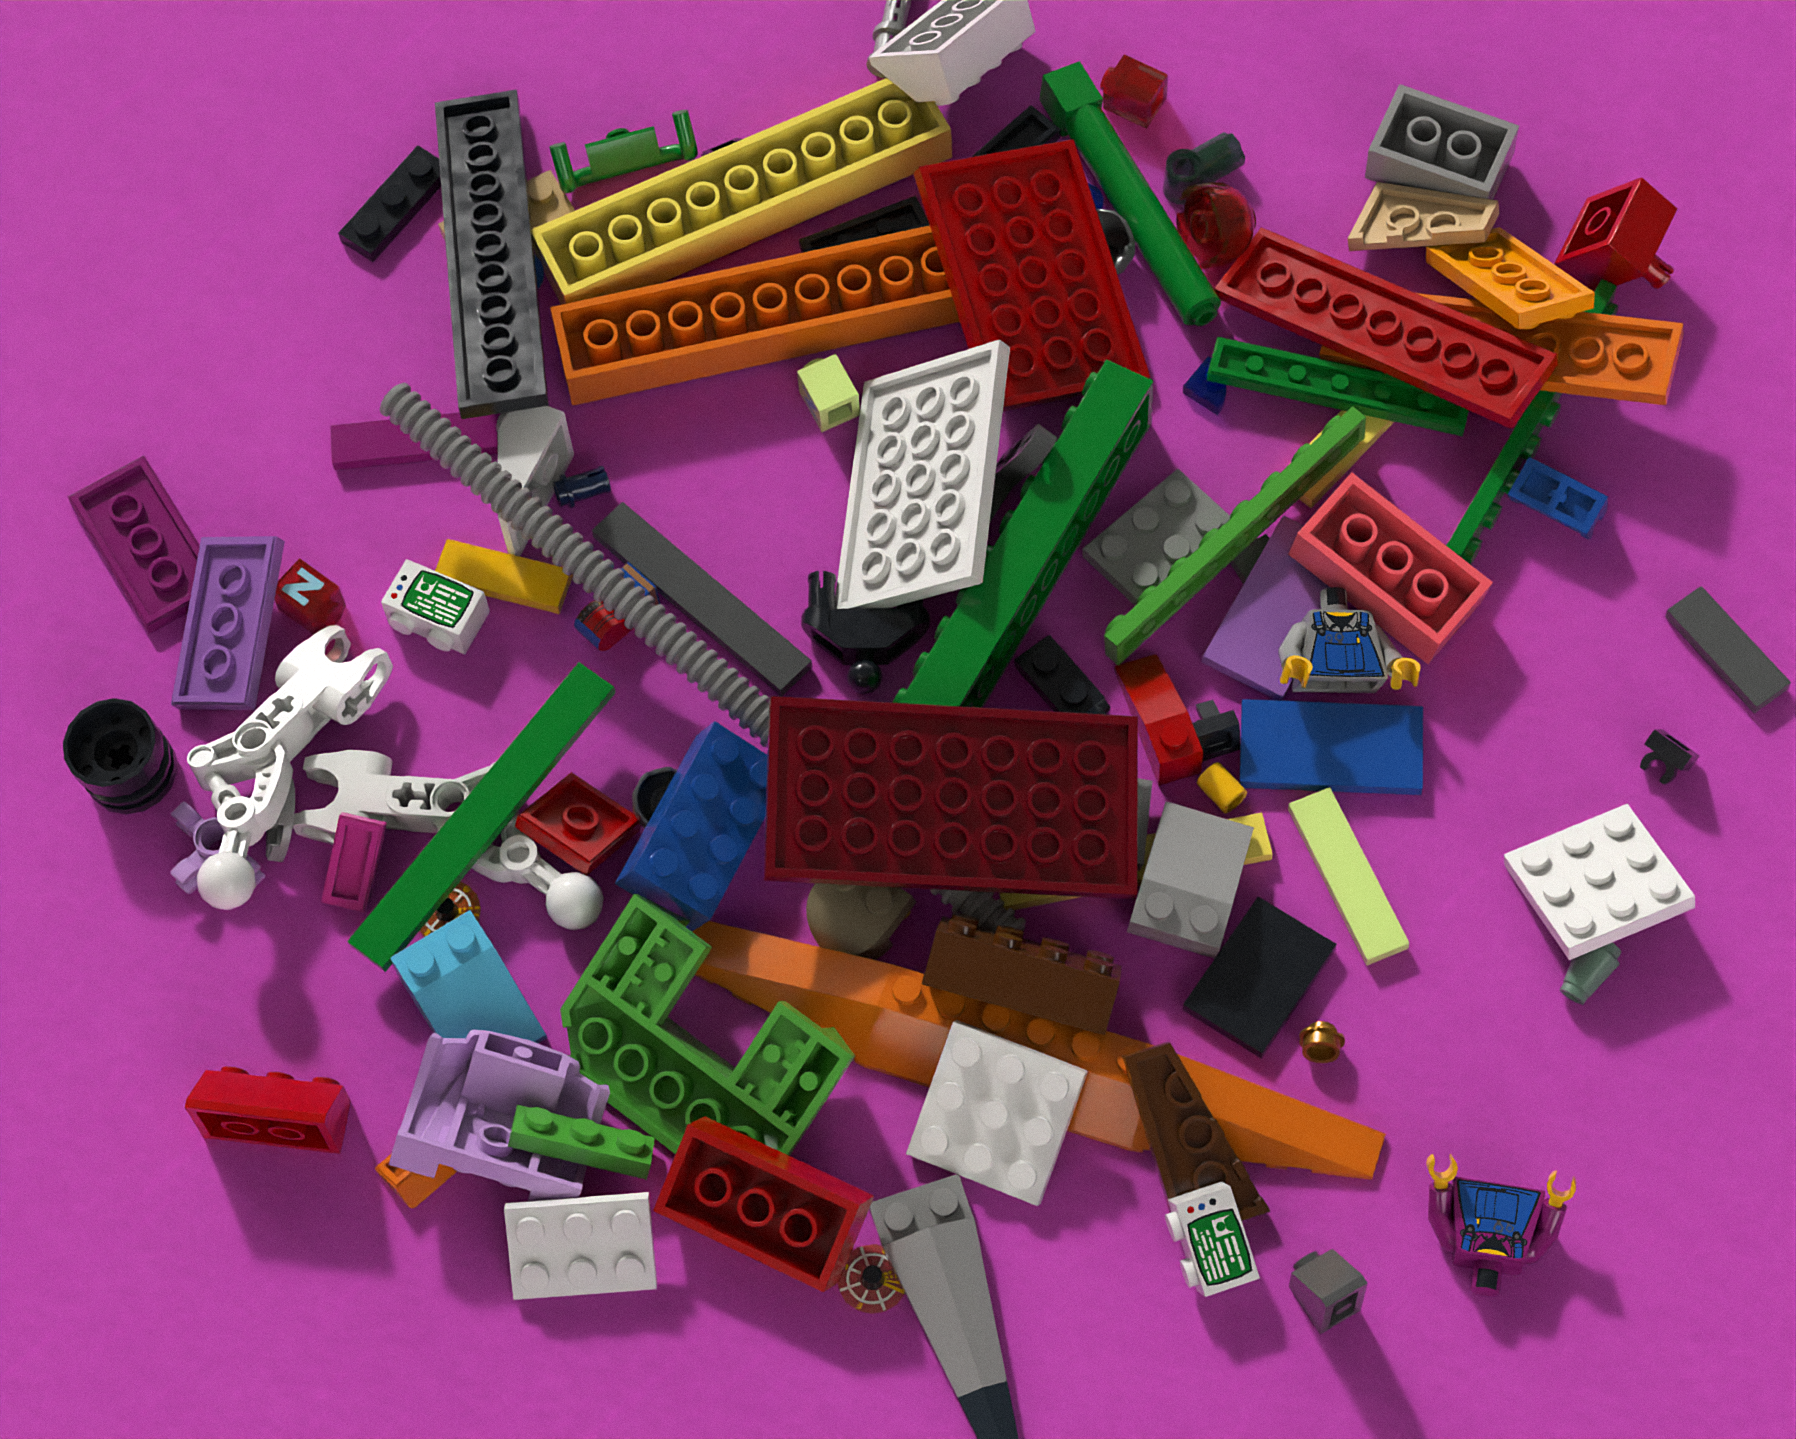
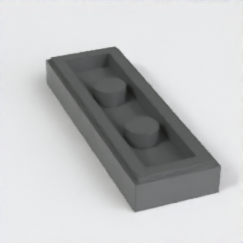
[1665,586,1791,713]

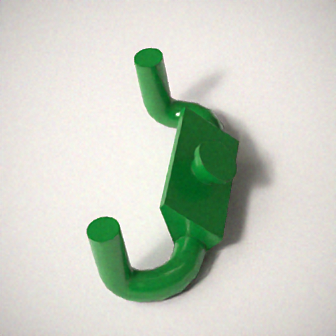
[549,110,698,193]

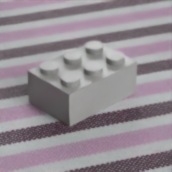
[1365,84,1519,200]

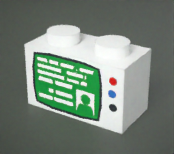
[381,559,490,655]
[1165,1181,1260,1297]

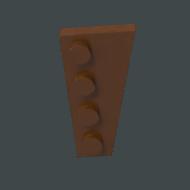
[1122,1042,1271,1241]

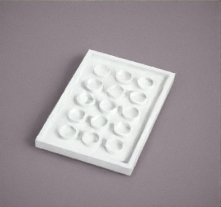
[835,340,1010,609]

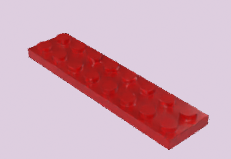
[1214,227,1558,429]

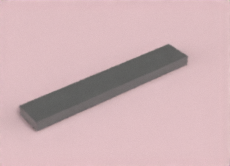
[592,502,812,696]

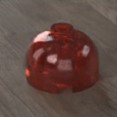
[1176,182,1256,269]

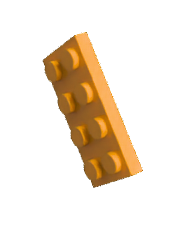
[1426,227,1595,329]

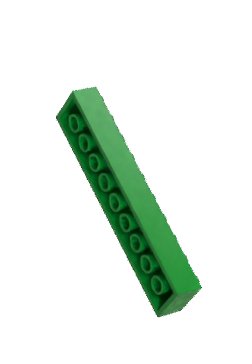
[893,359,1153,708]

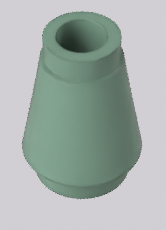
[1559,943,1622,1005]

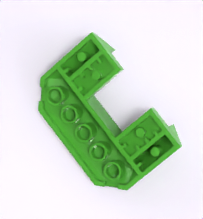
[560,894,855,1156]

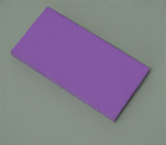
[1201,515,1330,701]
[171,536,285,710]

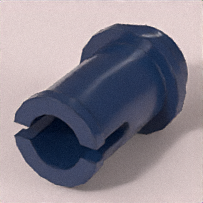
[553,466,611,508]

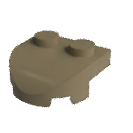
[806,883,917,960]

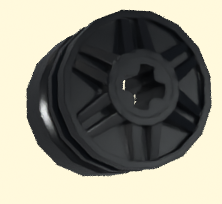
[63,698,177,814]

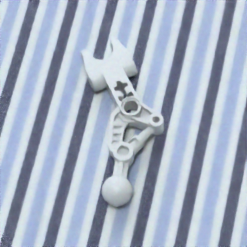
[187,625,393,910]
[293,750,604,930]

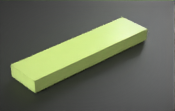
[1288,787,1409,966]

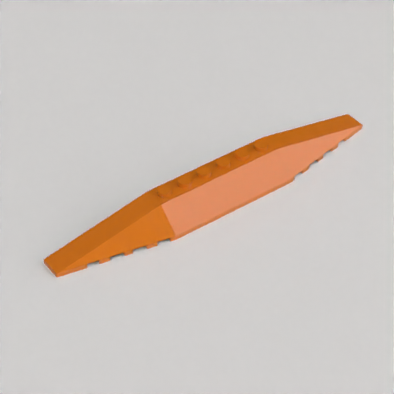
[693,921,1386,1180]

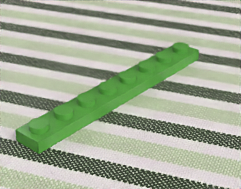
[1104,407,1366,665]

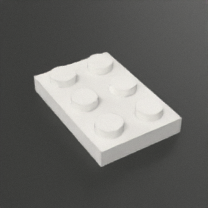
[504,1192,657,1300]

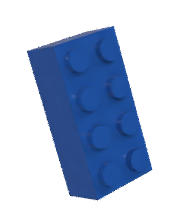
[615,721,767,932]

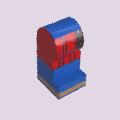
[574,562,660,651]

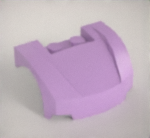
[388,1029,610,1201]

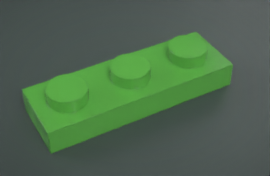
[508,1104,655,1180]

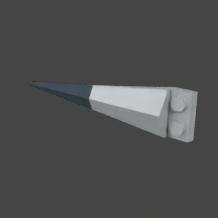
[869,1174,1019,1439]

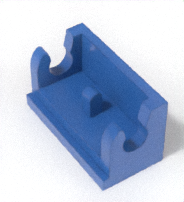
[1508,457,1608,540]

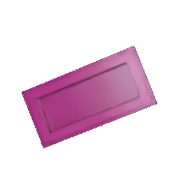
[321,812,387,913]

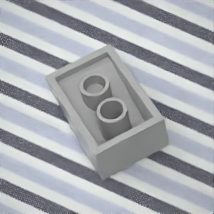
[1127,801,1254,959]

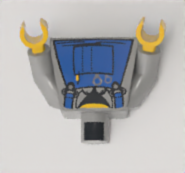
[1278,587,1421,693]

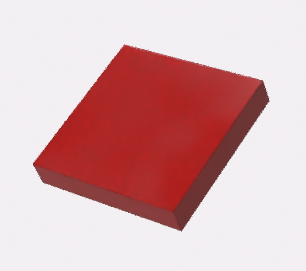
[515,772,641,876]

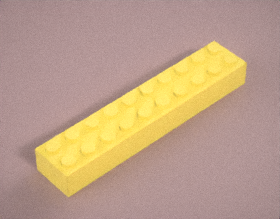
[531,78,952,305]

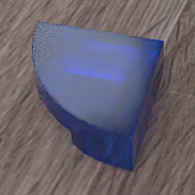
[1183,356,1226,415]

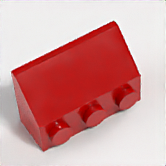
[185,1066,351,1154]

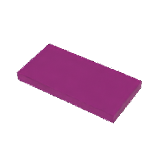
[68,455,200,634]

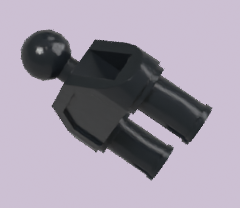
[801,571,930,694]

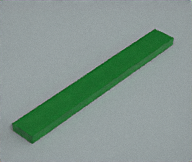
[347,662,616,972]

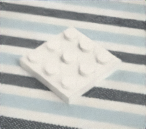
[1504,804,1695,960]
[906,1020,1088,1206]

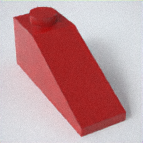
[1114,653,1203,786]

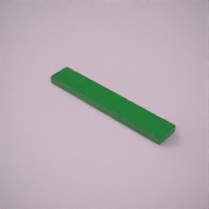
[1207,337,1469,436]

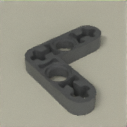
[990,424,1057,522]

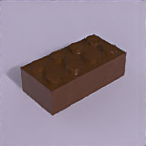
[922,912,1122,1035]

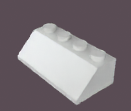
[869,0,1036,106]

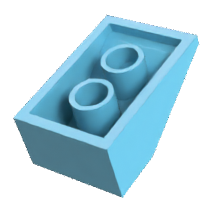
[390,910,547,1043]

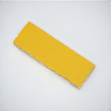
[435,539,573,614]

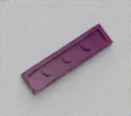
[330,412,501,470]

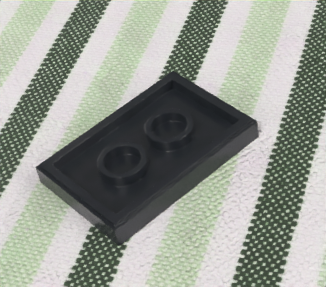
[1183,897,1337,1059]

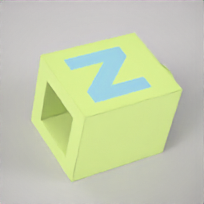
[797,354,860,432]

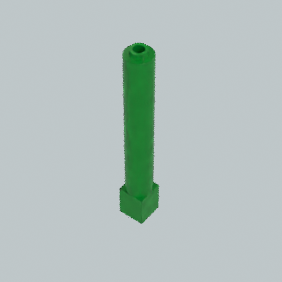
[1039,61,1221,326]

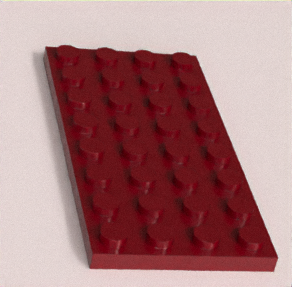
[764,696,1138,899]

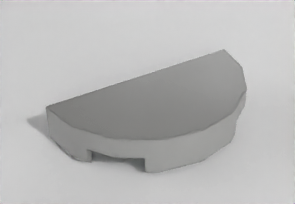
[266,779,295,862]

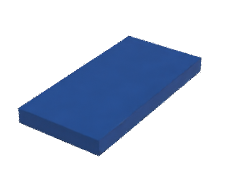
[1239,699,1423,795]

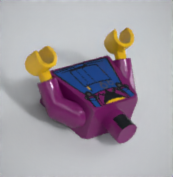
[1426,1154,1577,1296]

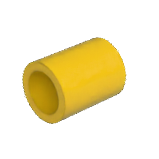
[1196,762,1248,813]

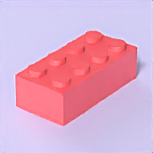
[1288,472,1493,664]

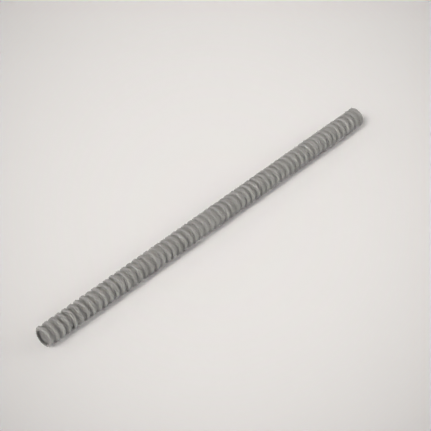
[380,382,1026,931]

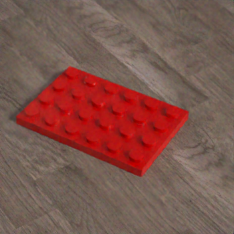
[913,139,1150,412]

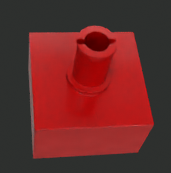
[1554,177,1678,292]

